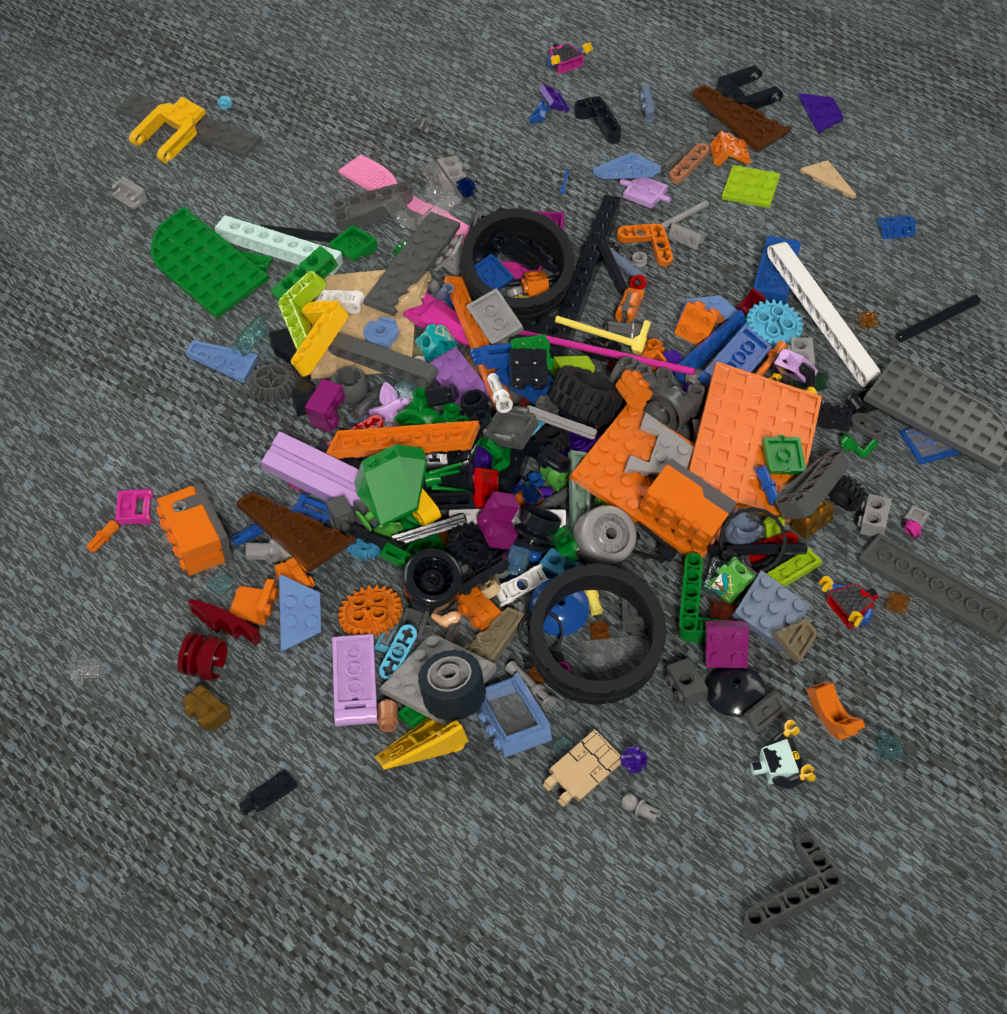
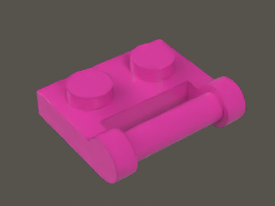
[115,489,153,525]

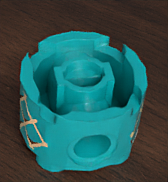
[415,324,458,363]

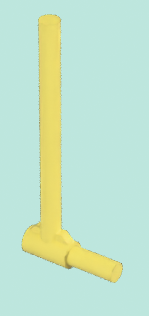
[555,316,651,355]

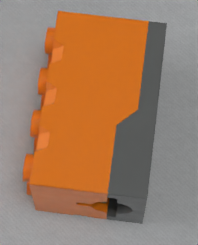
[638,458,737,553]

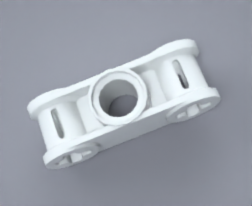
[314,289,365,314]
[497,564,549,607]

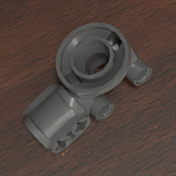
[610,356,705,433]

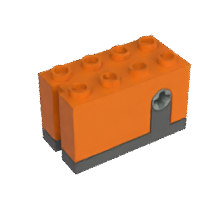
[156,483,233,576]

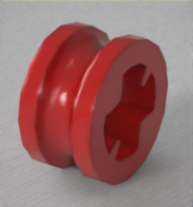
[630,274,647,290]

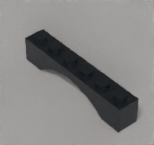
[269,328,315,417]

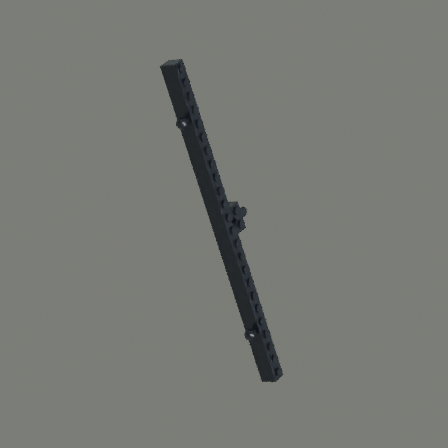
[498,195,621,495]

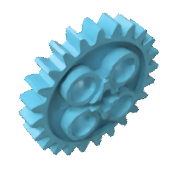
[746,299,804,348]

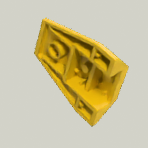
[374,718,469,770]

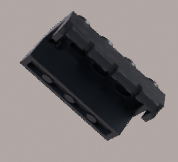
[423,451,474,510]

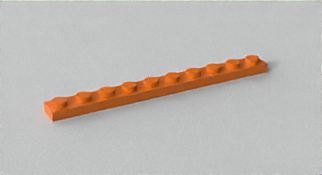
[444,276,513,408]

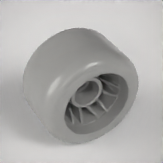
[572,505,637,565]

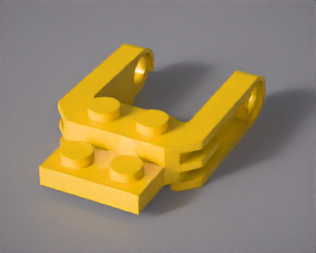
[129,97,206,164]

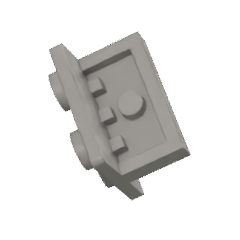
[433,233,465,275]

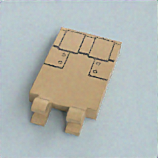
[542,730,621,807]

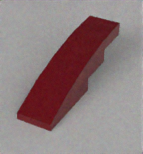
[188,599,261,646]

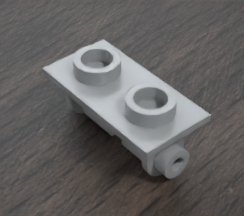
[668,223,704,250]

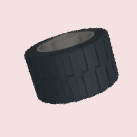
[418,650,486,721]

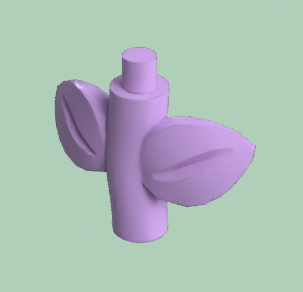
[369,382,411,427]

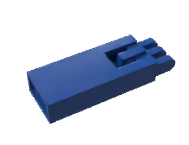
[470,343,511,369]

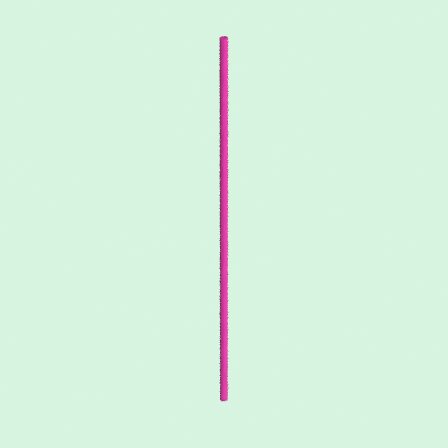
[516,330,695,376]

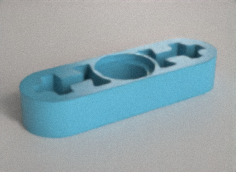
[379,625,417,680]

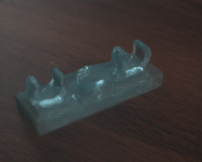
[230,315,269,357]

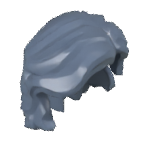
[724,509,765,545]

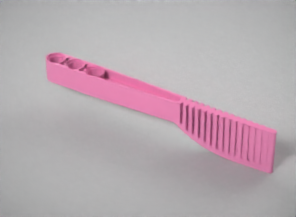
[338,155,469,245]

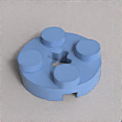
[363,317,400,349]

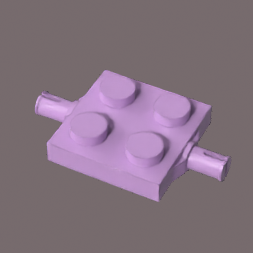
[620,178,672,209]

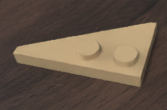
[800,160,856,199]
[395,271,432,312]

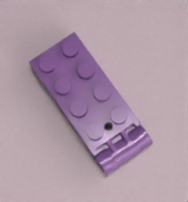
[429,347,498,416]

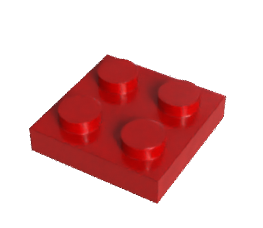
[473,468,498,508]

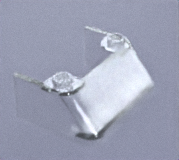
[382,159,463,232]

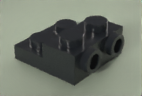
[509,349,548,390]

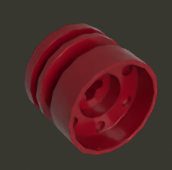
[177,632,227,682]

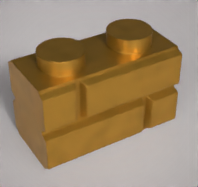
[182,685,231,733]

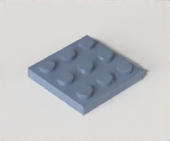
[732,570,810,651]

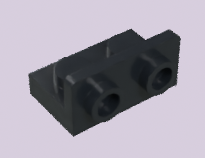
[816,402,853,432]

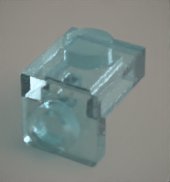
[507,544,532,576]

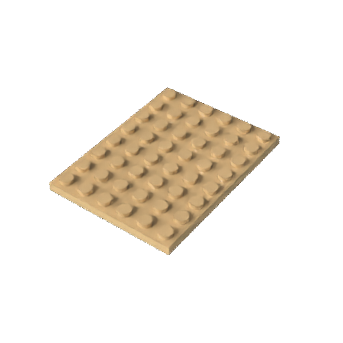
[310,270,416,379]

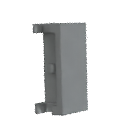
[112,176,147,210]

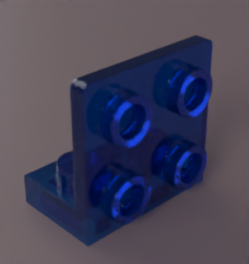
[505,479,543,506]

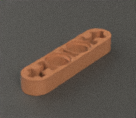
[669,143,709,183]

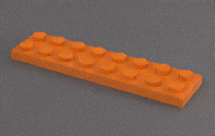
[326,421,480,459]

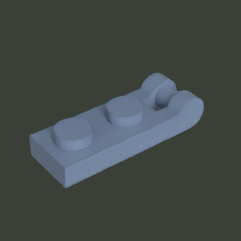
[640,85,654,124]

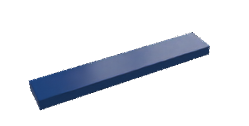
[674,310,746,384]

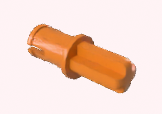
[86,520,119,553]

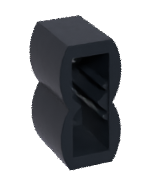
[425,383,460,407]

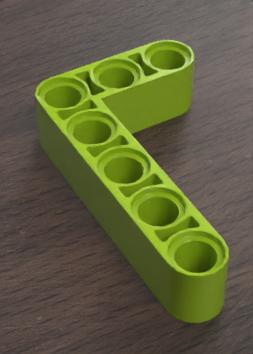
[278,271,326,350]

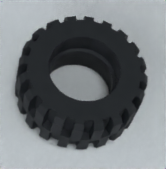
[549,365,623,425]

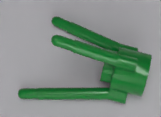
[425,462,471,492]

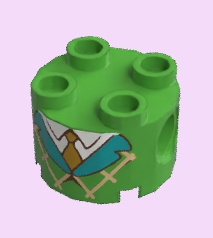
[708,556,756,605]

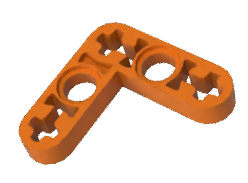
[616,224,673,266]

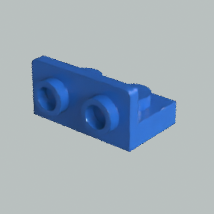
[877,215,916,239]

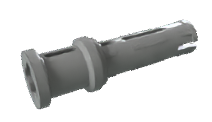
[505,661,556,712]

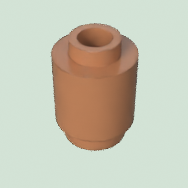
[377,699,398,732]

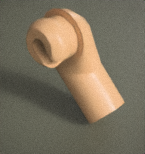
[431,611,461,628]

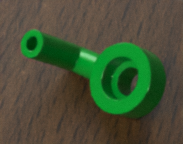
[840,433,879,458]

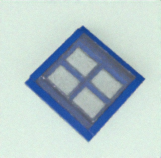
[899,427,960,465]

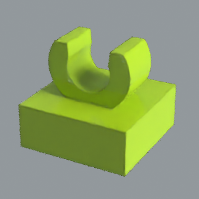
[763,516,785,539]

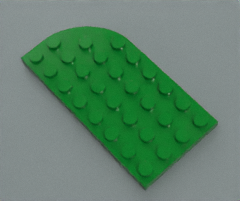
[151,207,269,319]

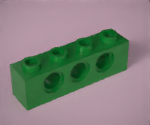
[270,246,338,302]

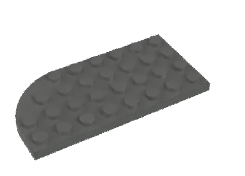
[864,357,1007,472]

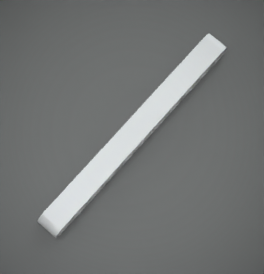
[767,242,881,387]

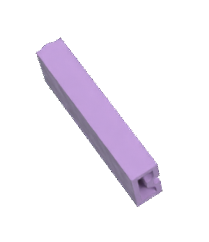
[261,431,368,514]

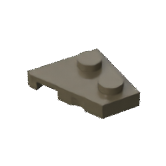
[772,619,818,662]

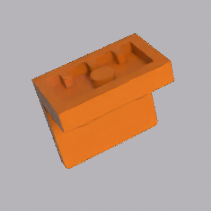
[710,131,751,166]

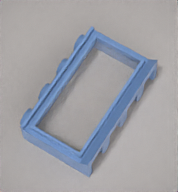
[477,672,552,758]

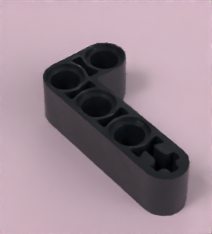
[575,96,621,144]

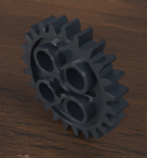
[446,522,511,570]

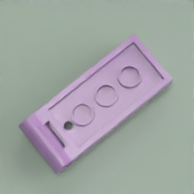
[332,634,378,727]

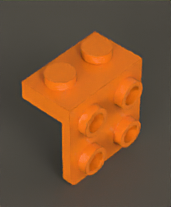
[675,300,725,346]
[229,579,279,626]

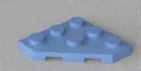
[593,152,661,179]

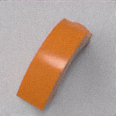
[806,681,865,740]

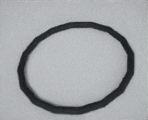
[718,507,787,573]

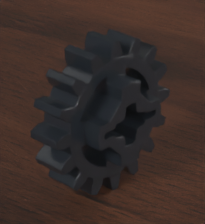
[583,336,622,362]

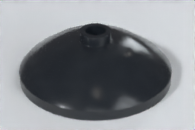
[705,667,767,717]

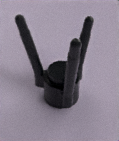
[632,522,677,564]

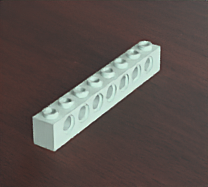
[215,215,343,275]

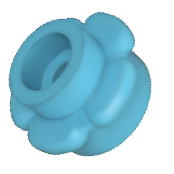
[217,96,232,110]

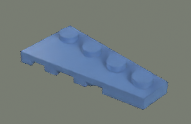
[186,340,259,384]

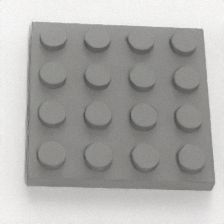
[380,633,497,726]

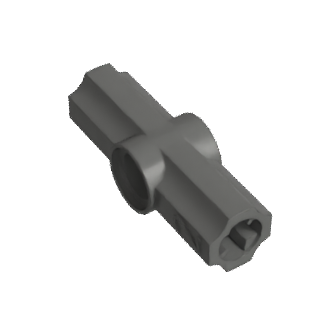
[605,321,660,342]

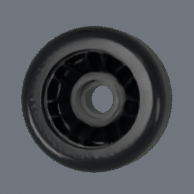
[401,549,463,614]

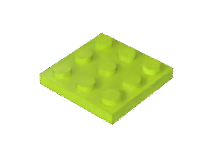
[722,165,780,208]

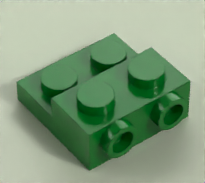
[329,225,378,262]

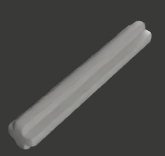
[527,406,597,440]

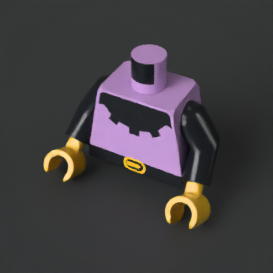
[769,349,818,394]

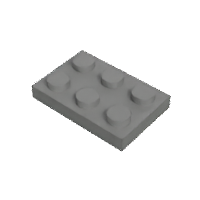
[466,288,524,345]

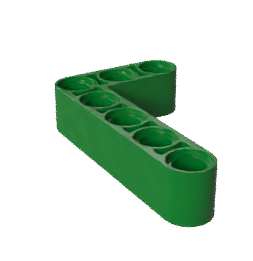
[678,553,730,643]

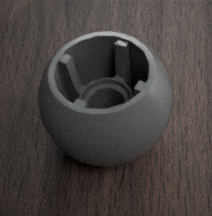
[330,366,369,406]

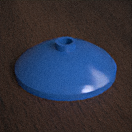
[529,578,590,636]

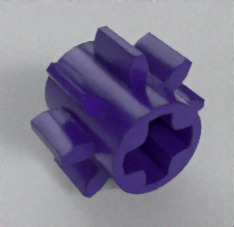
[621,746,647,773]

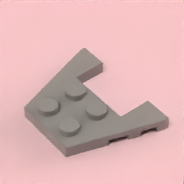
[624,413,694,476]

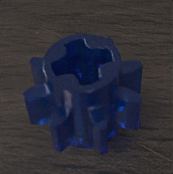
[455,177,475,198]

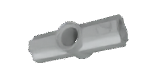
[246,539,293,563]

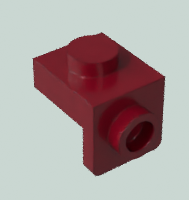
[736,287,766,317]

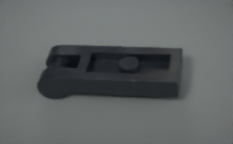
[461,553,510,595]

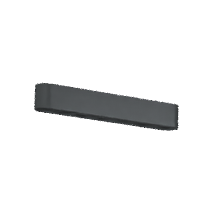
[328,332,439,388]

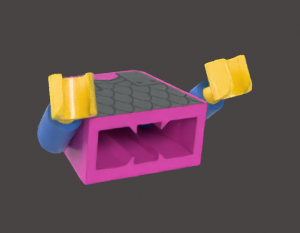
[547,42,593,74]

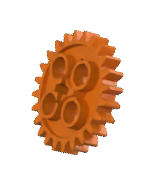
[338,585,403,638]

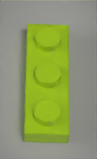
[766,548,822,587]

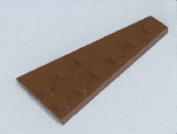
[692,85,792,153]
[236,492,356,572]

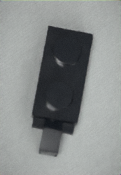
[239,769,298,815]

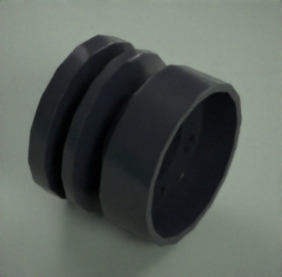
[515,505,562,553]

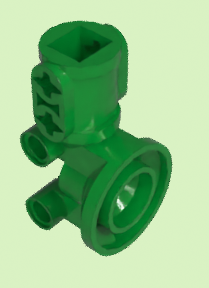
[393,388,483,461]

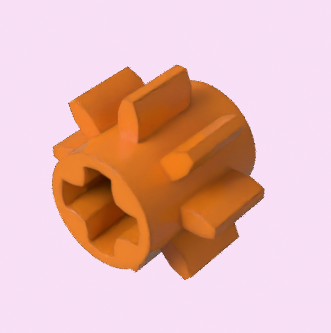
[643,338,664,354]

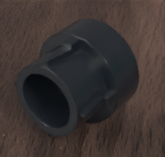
[460,389,496,422]

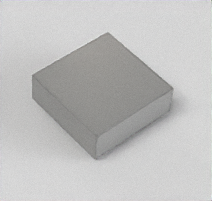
[904,505,930,528]

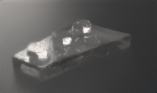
[577,636,649,676]

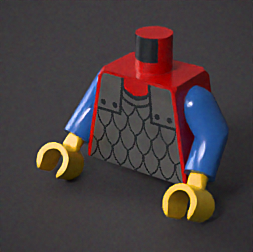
[818,576,878,629]

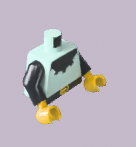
[750,720,816,789]

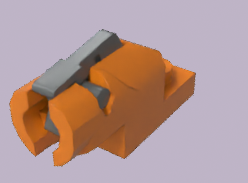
[615,288,645,323]

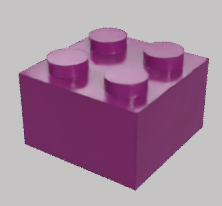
[704,621,749,668]

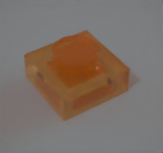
[858,312,878,328]
[885,591,910,615]

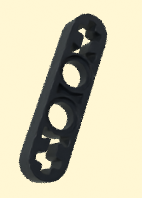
[447,410,490,465]

